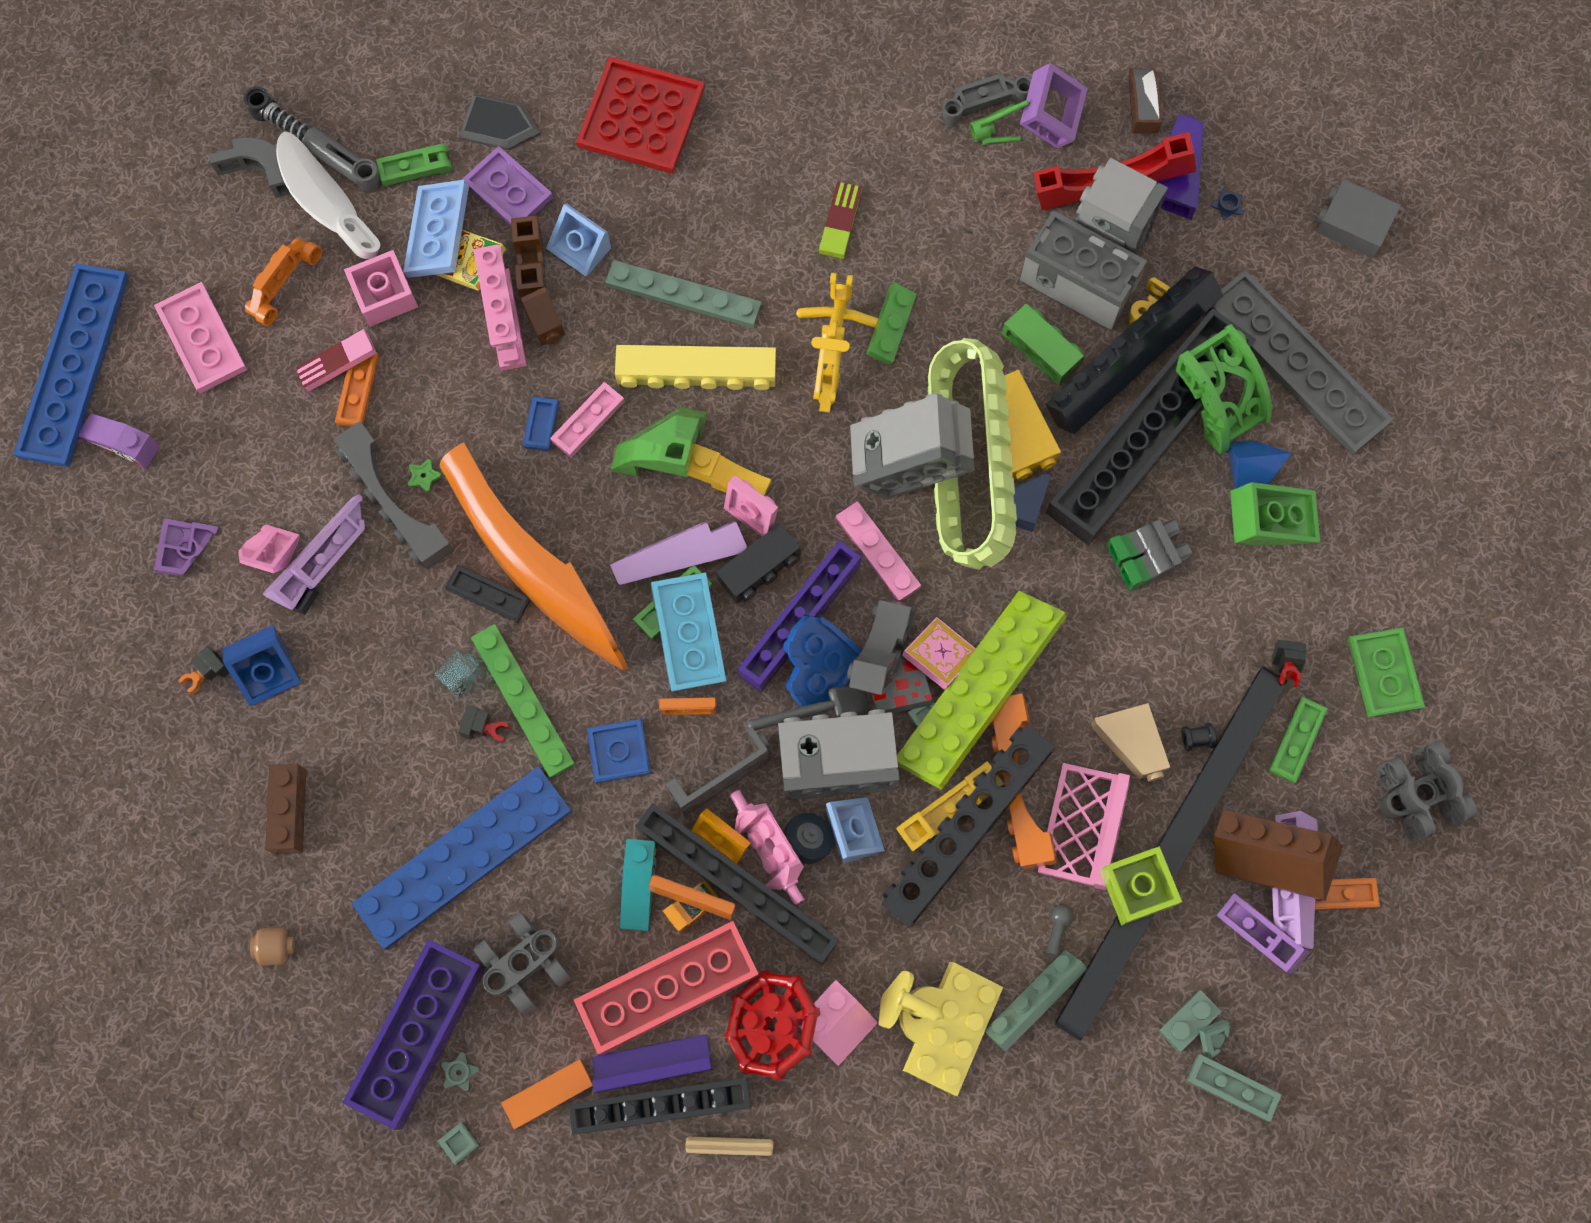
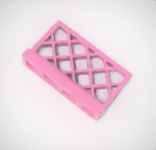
[1038,763,1130,891]

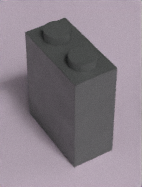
[1316,179,1401,258]

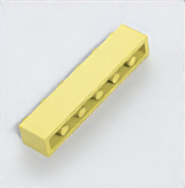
[615,345,776,390]

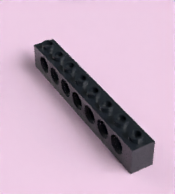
[882,725,1056,927]

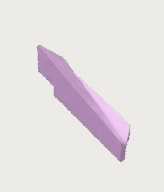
[263,494,365,610]
[610,521,747,585]
[1272,811,1318,949]

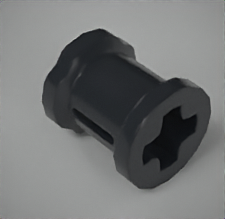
[1181,723,1216,752]

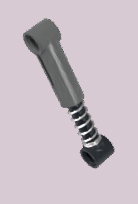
[244,86,382,193]

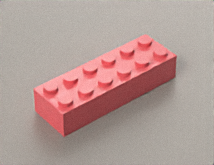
[574,921,759,1056]

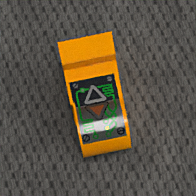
[663,881,719,934]

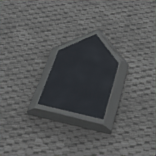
[461,94,541,150]

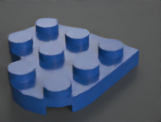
[783,615,862,707]

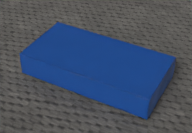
[523,396,560,452]

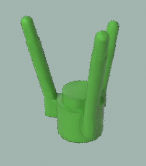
[970,100,1029,146]

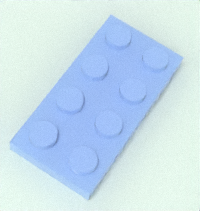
[403,180,469,278]

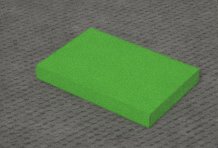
[1348,627,1425,718]

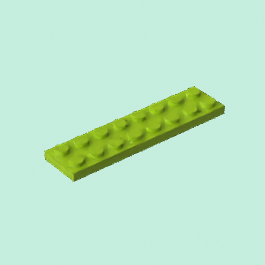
[897,591,1066,790]

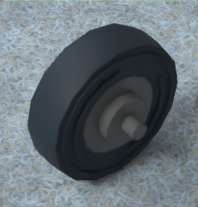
[783,813,834,864]

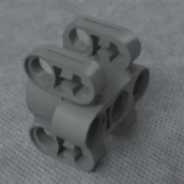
[1376,741,1478,843]
[473,911,575,1018]

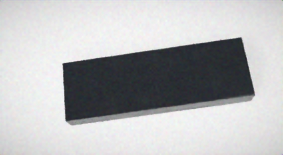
[445,565,531,623]

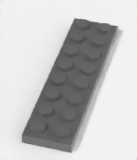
[1209,270,1394,456]

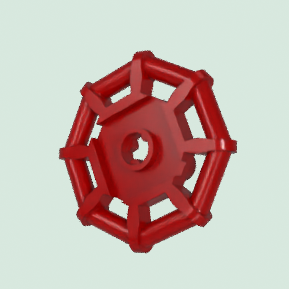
[724,970,821,1081]

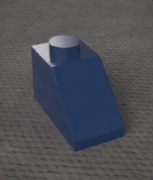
[1013,474,1051,532]

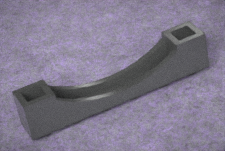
[333,421,454,569]

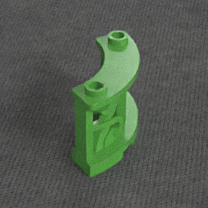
[1176,324,1273,455]

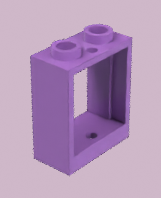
[1020,63,1088,148]

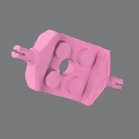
[729,790,805,906]

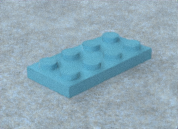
[651,573,726,692]

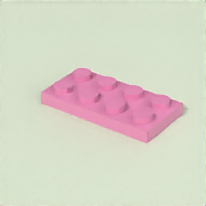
[154,282,248,394]

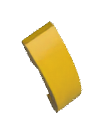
[896,761,1005,852]

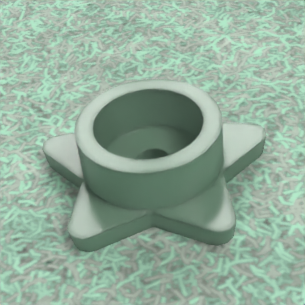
[441,1052,479,1091]

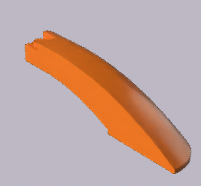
[440,443,629,671]

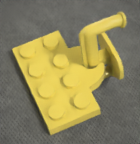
[879,962,1003,1096]

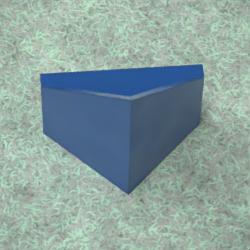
[1228,440,1292,489]

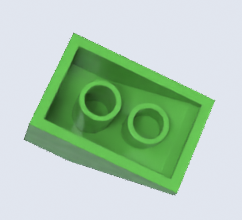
[1230,482,1320,546]

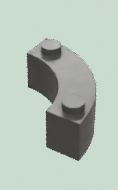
[847,598,917,695]

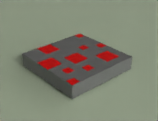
[872,657,933,713]

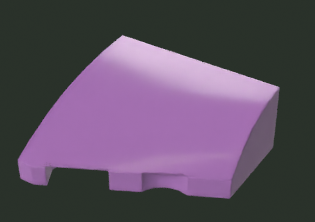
[153,518,218,575]

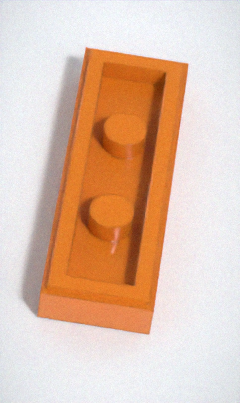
[335,353,379,427]
[649,875,735,920]
[1315,878,1380,910]
[501,1059,593,1130]

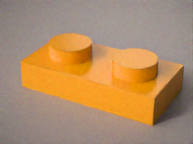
[691,808,751,864]

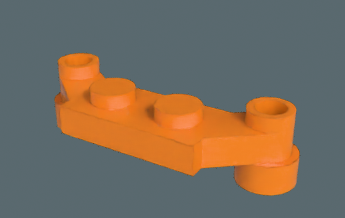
[245,238,323,327]

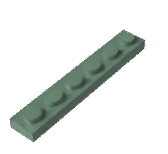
[605,260,762,328]

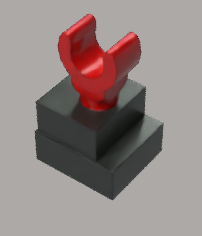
[1272,639,1306,687]
[458,706,510,743]

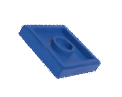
[587,718,651,784]

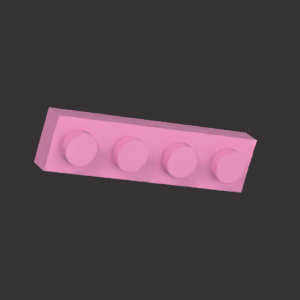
[835,501,921,601]

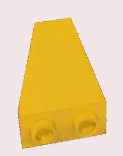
[1004,370,1061,481]

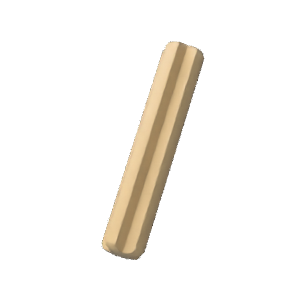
[686,1136,774,1156]

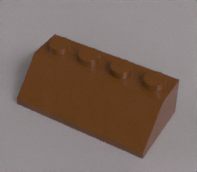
[1214,810,1343,901]

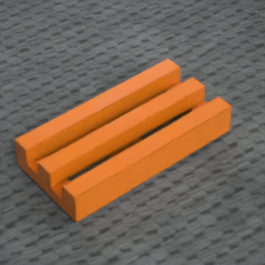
[659,698,717,715]

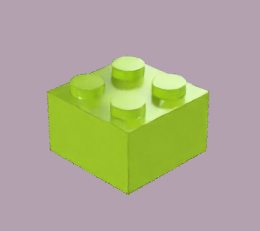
[1100,846,1182,926]

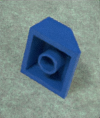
[222,625,301,706]

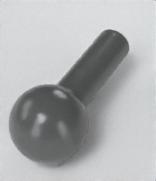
[1046,905,1074,958]

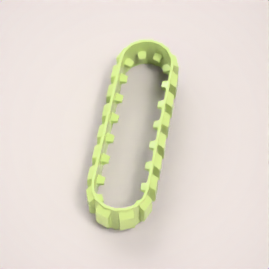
[928,338,1017,570]

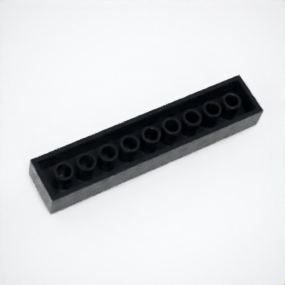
[1046,309,1256,546]

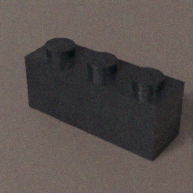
[716,523,801,604]

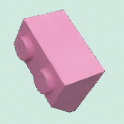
[798,980,878,1066]

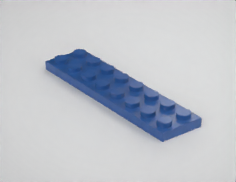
[14,263,129,467]
[351,766,572,950]

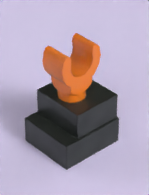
[179,646,229,694]

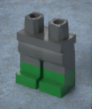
[1107,519,1192,592]

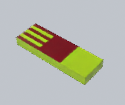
[819,182,862,259]

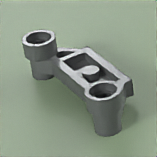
[942,73,1032,127]

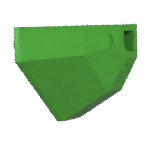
[611,407,707,477]

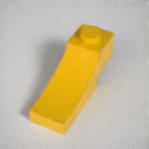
[688,444,771,496]

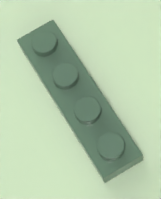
[985,950,1087,1052]

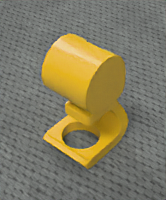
[1128,277,1170,324]

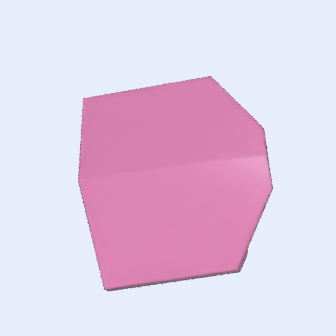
[238,524,300,573]

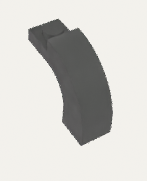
[209,137,291,197]

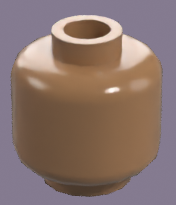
[250,927,295,966]

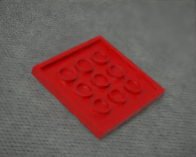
[576,56,705,174]

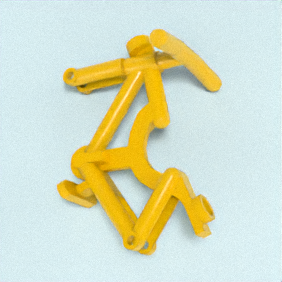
[796,272,878,413]

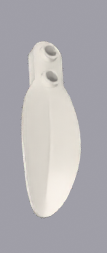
[276,132,380,259]

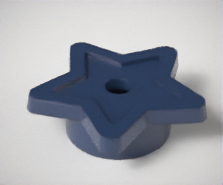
[1211,189,1244,220]

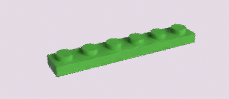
[471,624,575,779]

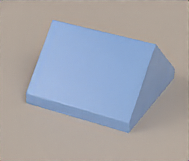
[546,204,611,276]
[826,797,885,864]

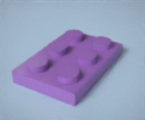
[462,146,553,226]

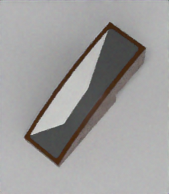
[1129,68,1162,133]

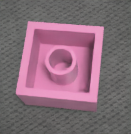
[344,250,418,327]

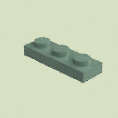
[1186,1054,1282,1122]

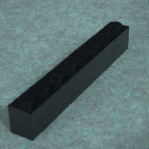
[1045,266,1223,434]
[635,803,839,966]

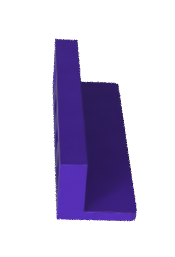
[592,1035,713,1093]

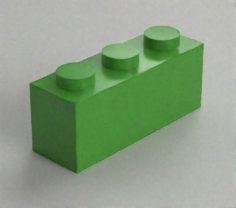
[1002,303,1084,386]

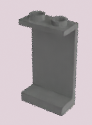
[666,727,770,816]

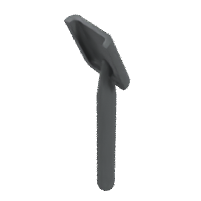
[747,685,870,731]

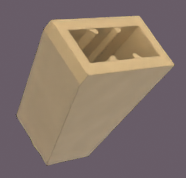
[1091,703,1170,782]

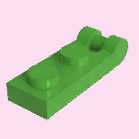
[376,144,453,187]

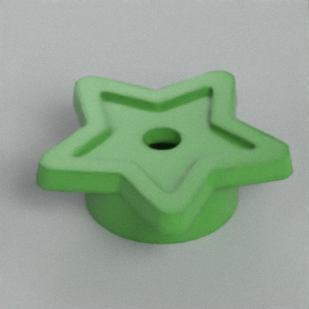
[408,459,442,493]

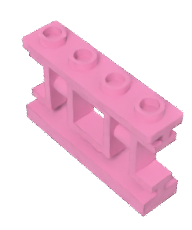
[474,245,527,371]

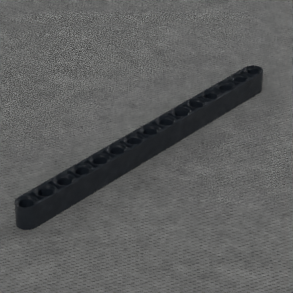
[1054,666,1288,1041]

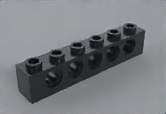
[568,1077,752,1135]

